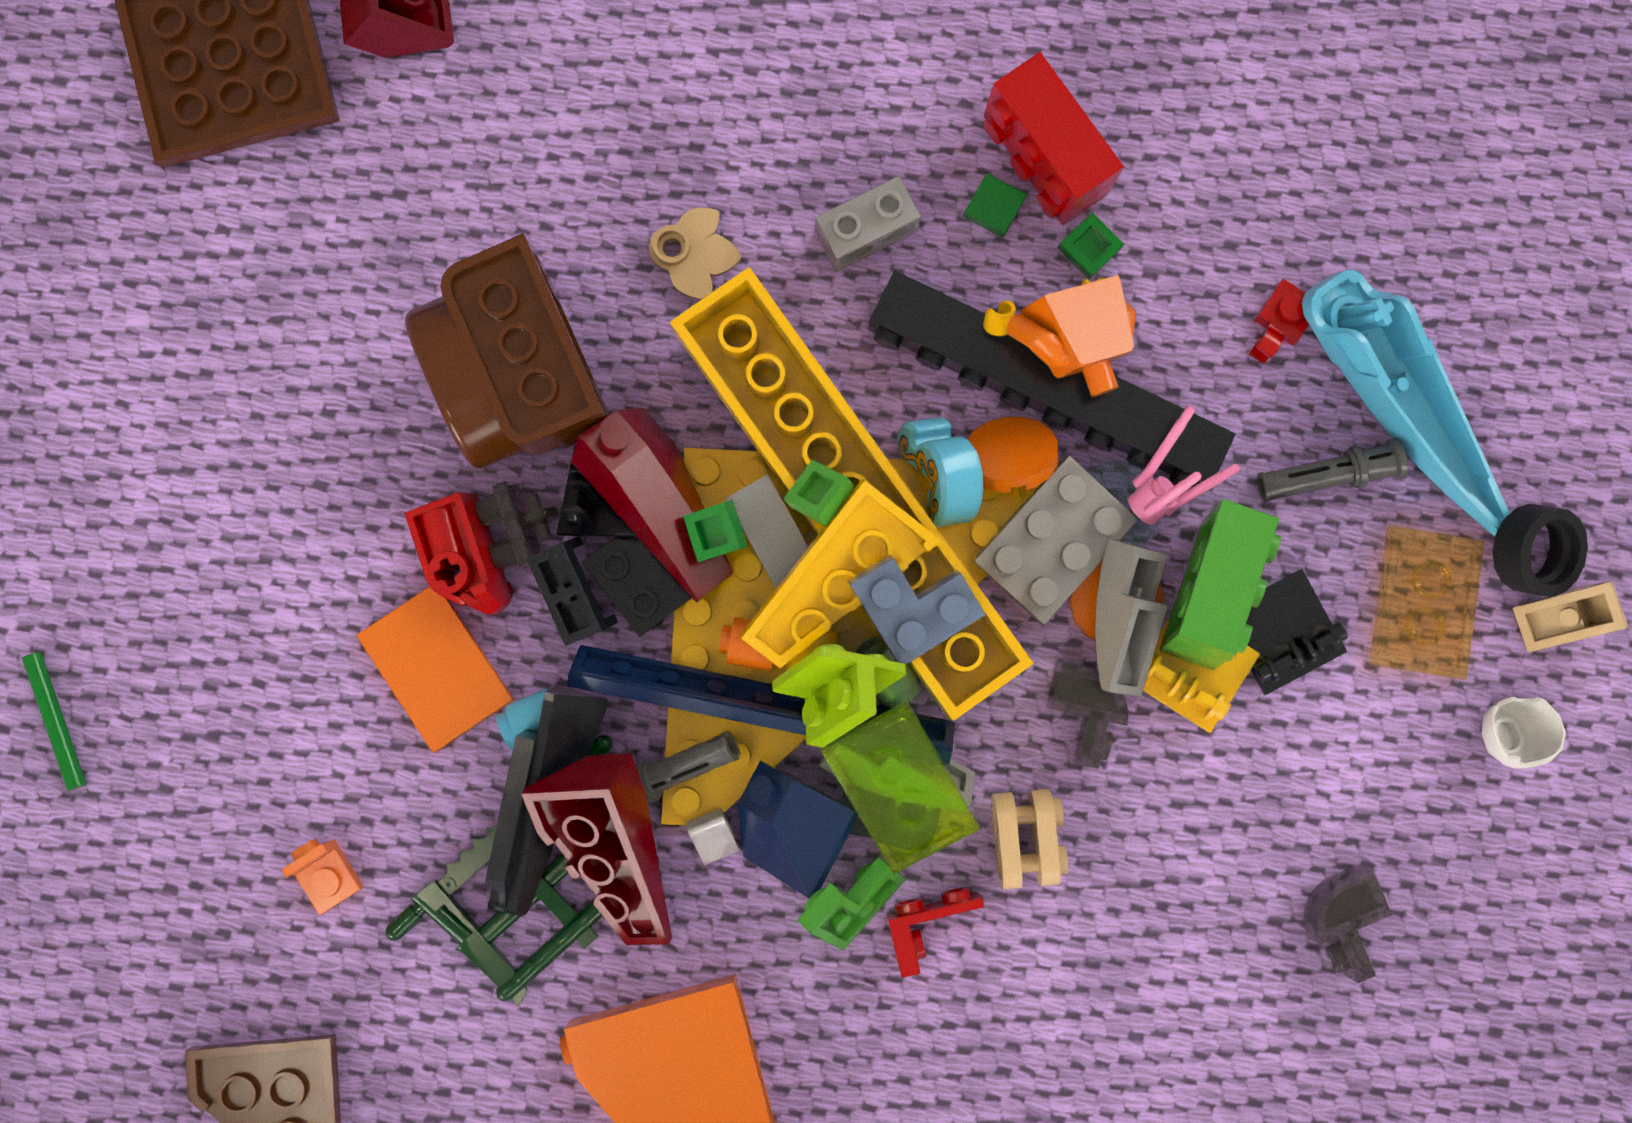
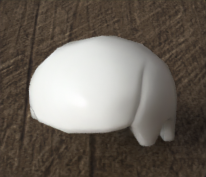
[1481,697,1566,769]

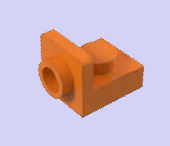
[281,838,364,916]

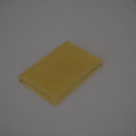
[1368,526,1485,680]

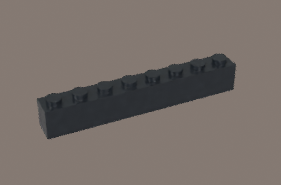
[868,270,1236,490]

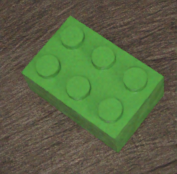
[1159,499,1281,670]

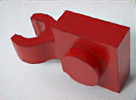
[1248,278,1309,364]

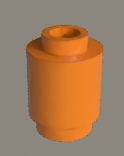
[719,617,785,672]

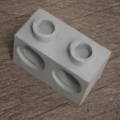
[815,176,921,272]

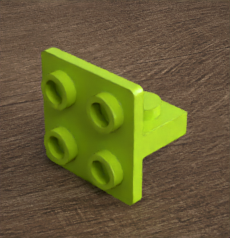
[772,644,906,748]

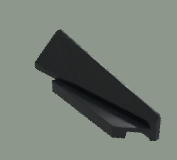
[485,686,609,916]

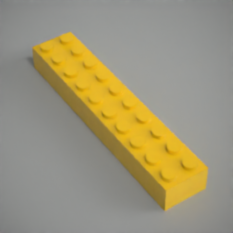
[670,267,1034,721]

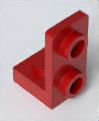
[886,887,984,978]

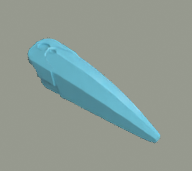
[1302,270,1510,537]

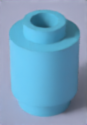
[496,688,550,750]

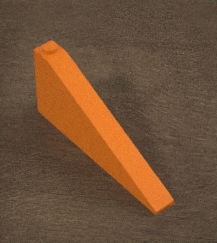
[560,974,775,1123]

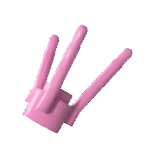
[1128,406,1240,526]

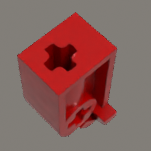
[404,492,514,615]

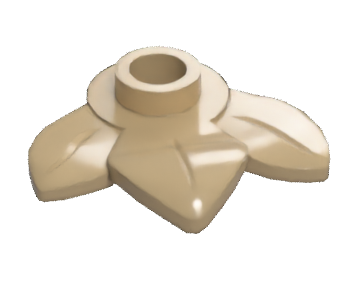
[649,207,741,300]

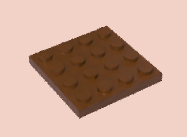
[115,0,340,168]

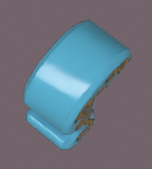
[897,417,983,527]

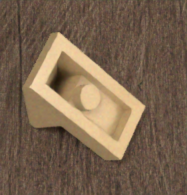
[1513,581,1629,653]

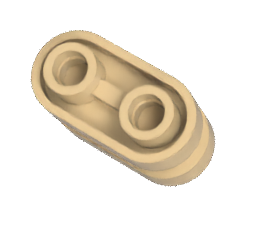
[991,789,1069,890]

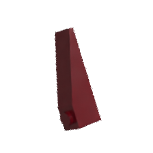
[340,0,454,58]
[571,408,733,603]
[521,753,672,945]

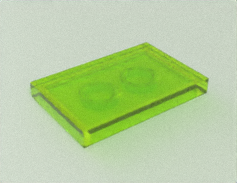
[821,701,980,874]

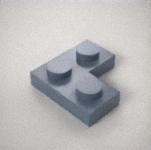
[848,555,985,665]

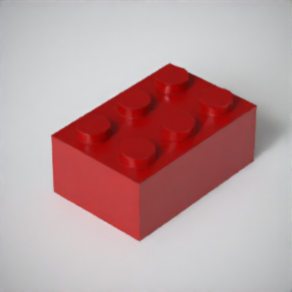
[983,52,1124,226]

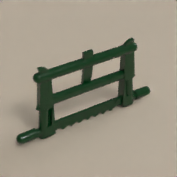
[385,734,662,1007]

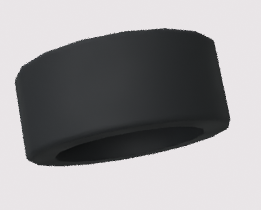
[1492,504,1588,597]

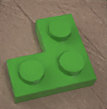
[797,857,906,951]

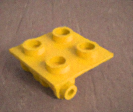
[1143,617,1260,733]

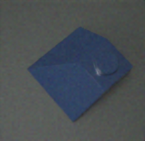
[738,760,859,898]

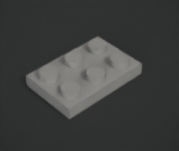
[972,455,1138,625]

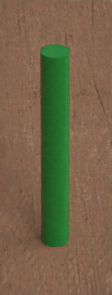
[22,652,87,791]

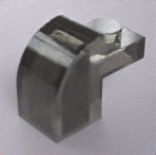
[1046,662,1128,769]
[1303,865,1392,983]

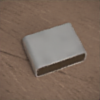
[685,808,740,865]

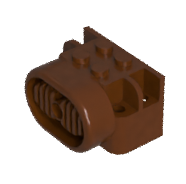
[405,233,610,469]

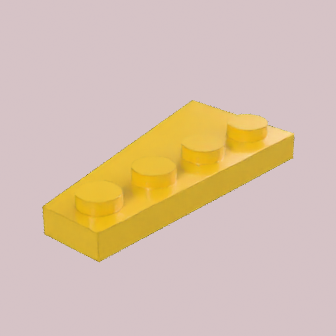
[740,479,942,668]

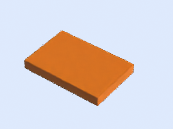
[356,586,515,753]

